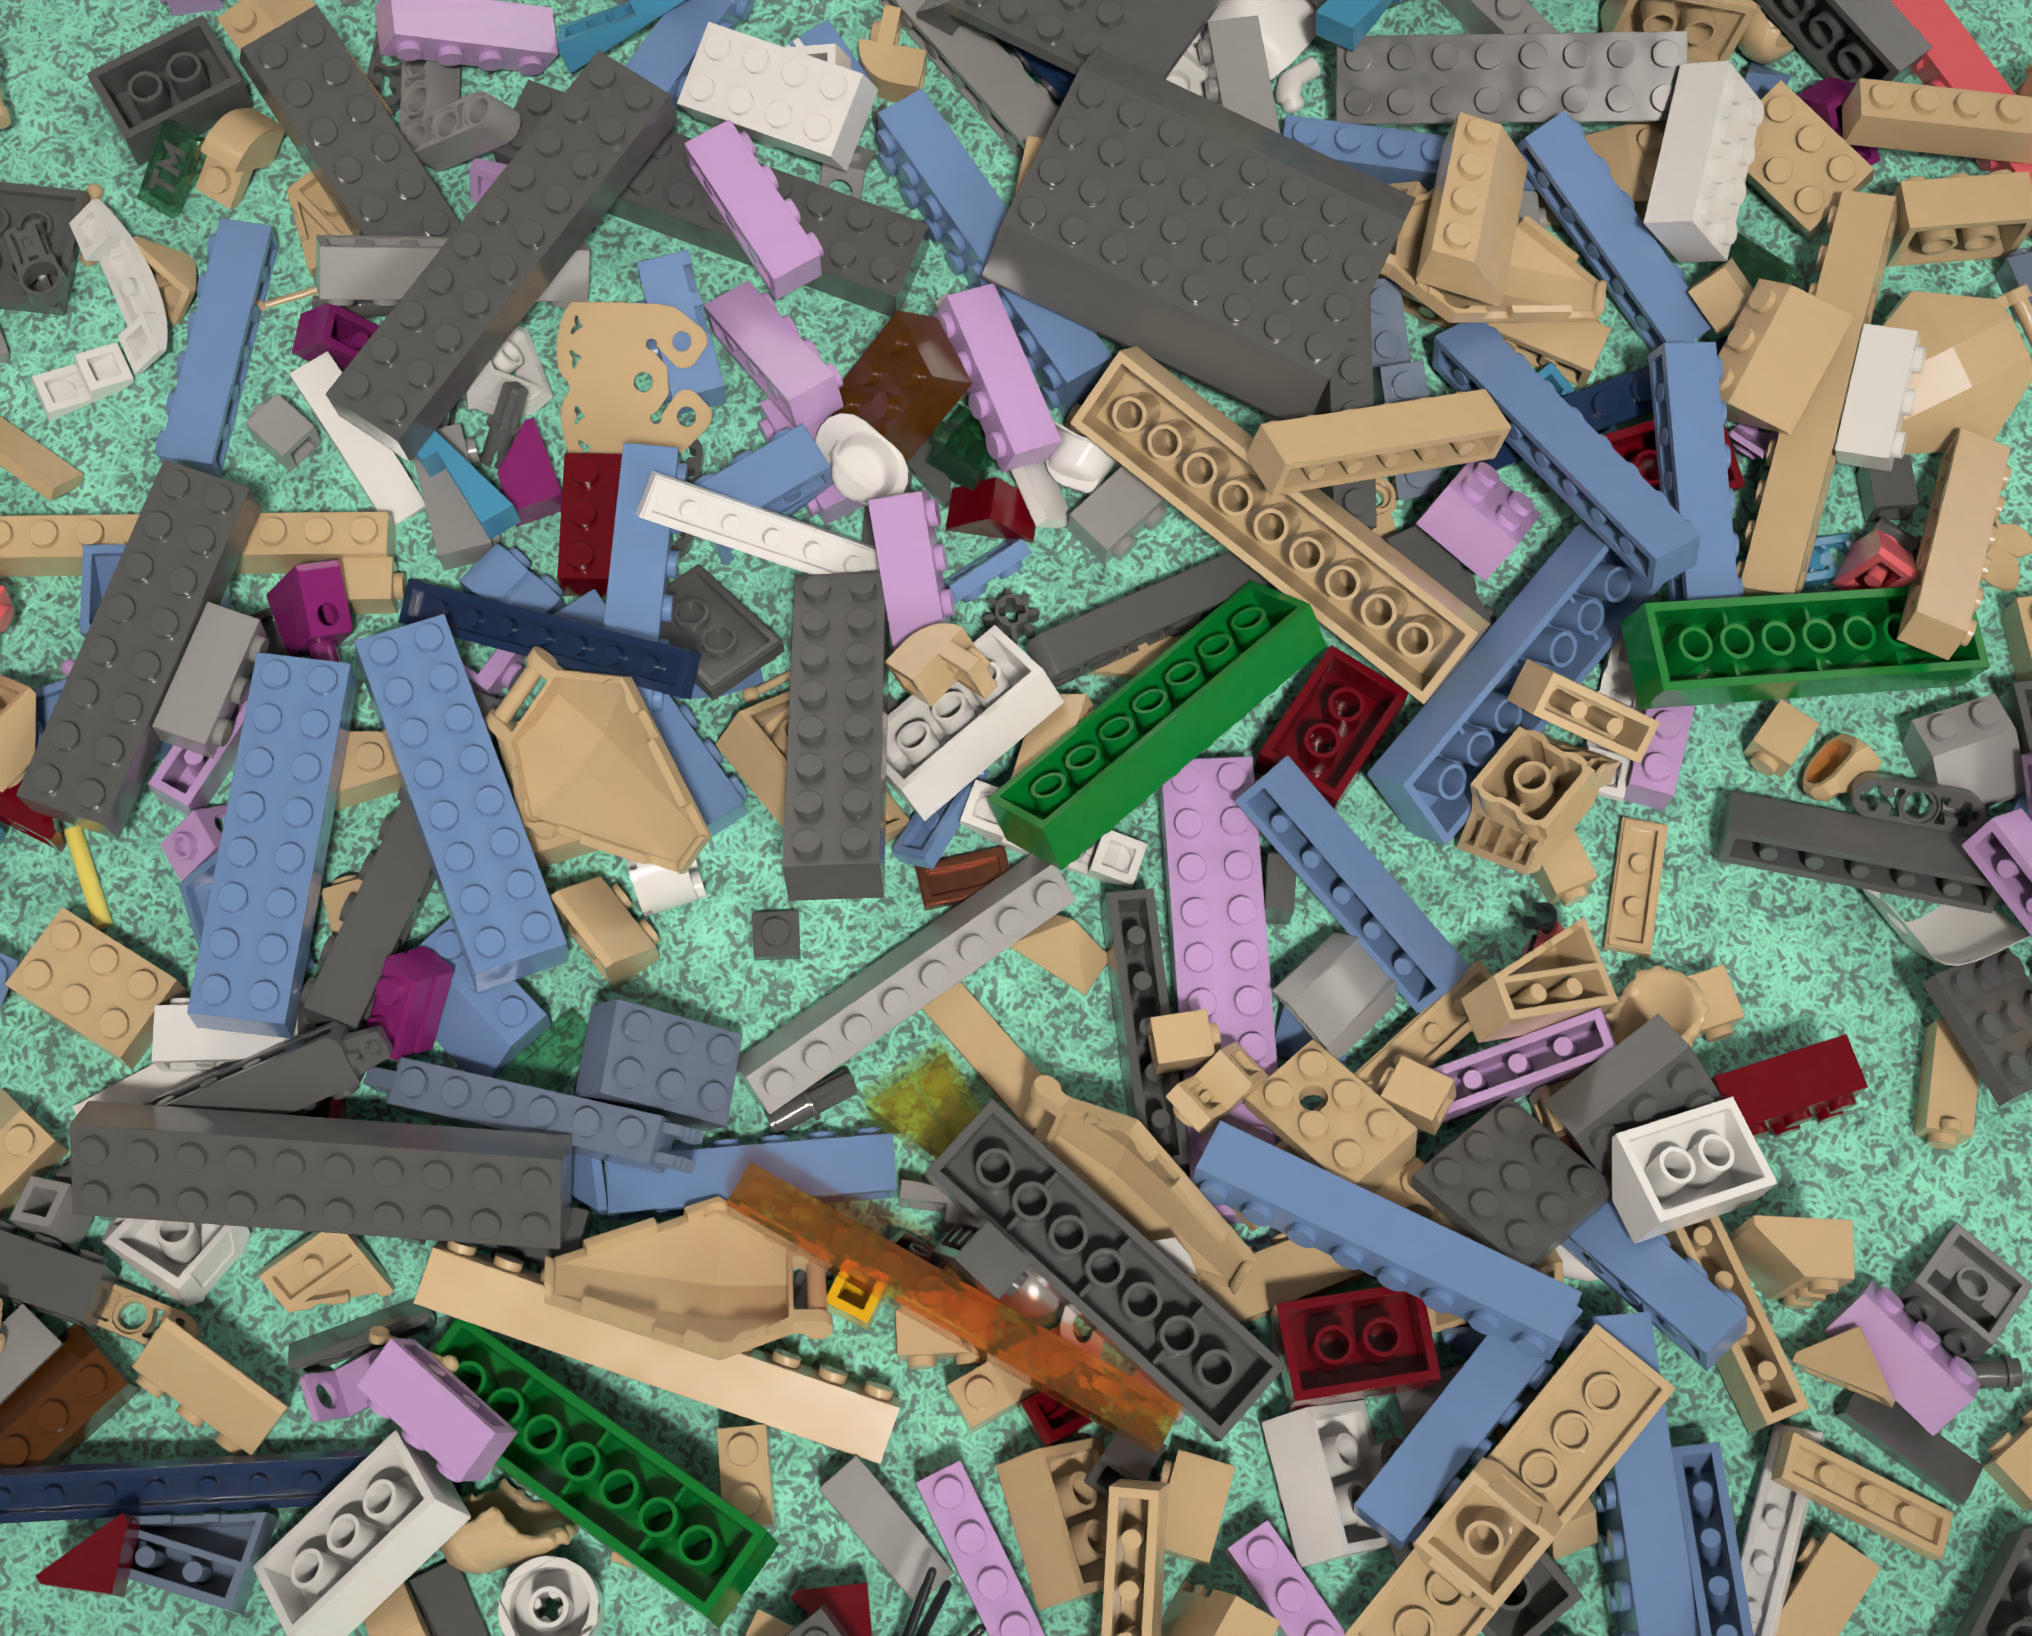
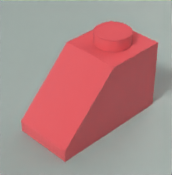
[1832,528,1918,591]

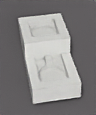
[32,342,134,421]

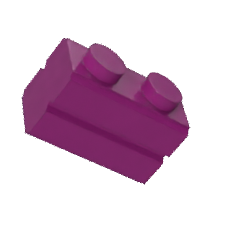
[366,946,454,1061]

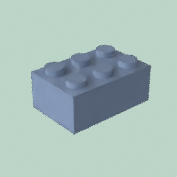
[575,999,743,1131]

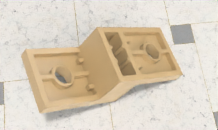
[1245,1039,1471,1239]

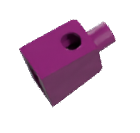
[266,559,353,662]

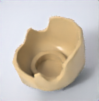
[1737,4,1795,65]

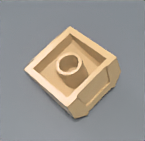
[1413,1457,1563,1611]

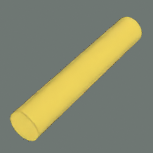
[64,826,113,930]

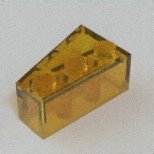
[865,1052,983,1165]

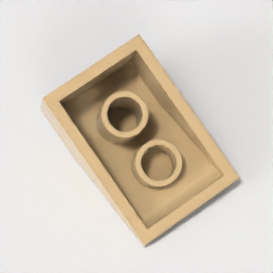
[1600,0,1757,63]
[1538,123,1667,227]

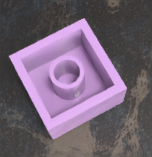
[1416,461,1541,581]

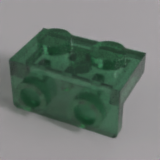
[1705,232,1801,289]
[927,404,998,490]

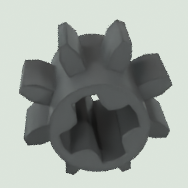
[983,589,1040,645]

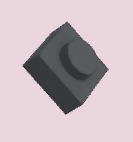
[752,910,801,961]

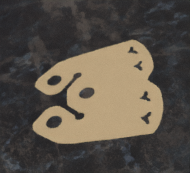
[557,302,712,454]

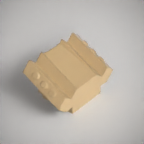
[1456,726,1620,875]

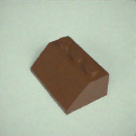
[0,1324,141,1469]

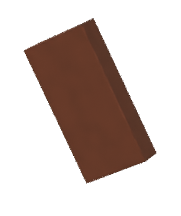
[915,846,1010,911]

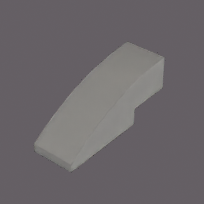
[819,1456,954,1603]

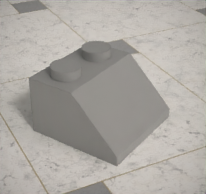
[1902,693,2026,817]

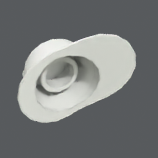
[815,413,908,507]
[1045,421,1123,494]

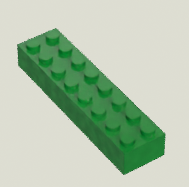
[987,580,1327,870]
[1620,587,1990,710]
[432,1319,779,1628]

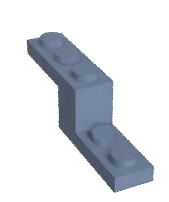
[1371,277,1442,500]

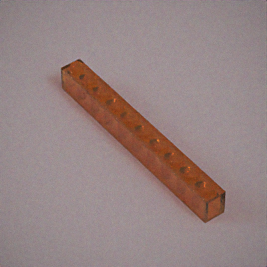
[725,1162,1183,1455]

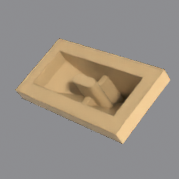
[132,236,197,326]
[1010,915,1108,996]
[1792,1326,1896,1408]

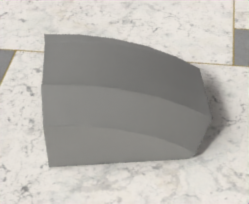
[1272,932,1396,1060]

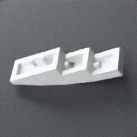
[289,351,426,526]

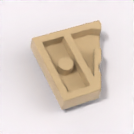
[287,171,353,279]
[258,1232,395,1313]

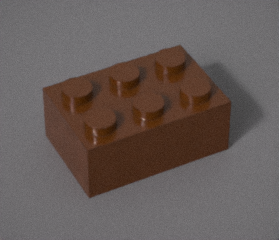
[832,310,973,464]

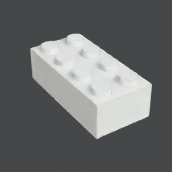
[677,22,879,171]
[1644,60,1764,263]
[887,625,1064,821]
[253,1430,471,1636]

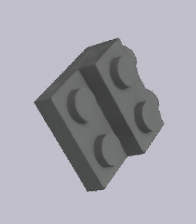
[1898,1222,2032,1362]

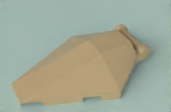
[1380,189,1607,323]
[1882,283,2032,455]
[484,646,712,874]
[1019,1075,1258,1295]
[544,1196,833,1361]

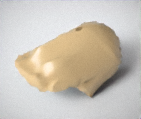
[1606,965,1709,1047]
[440,1478,579,1575]

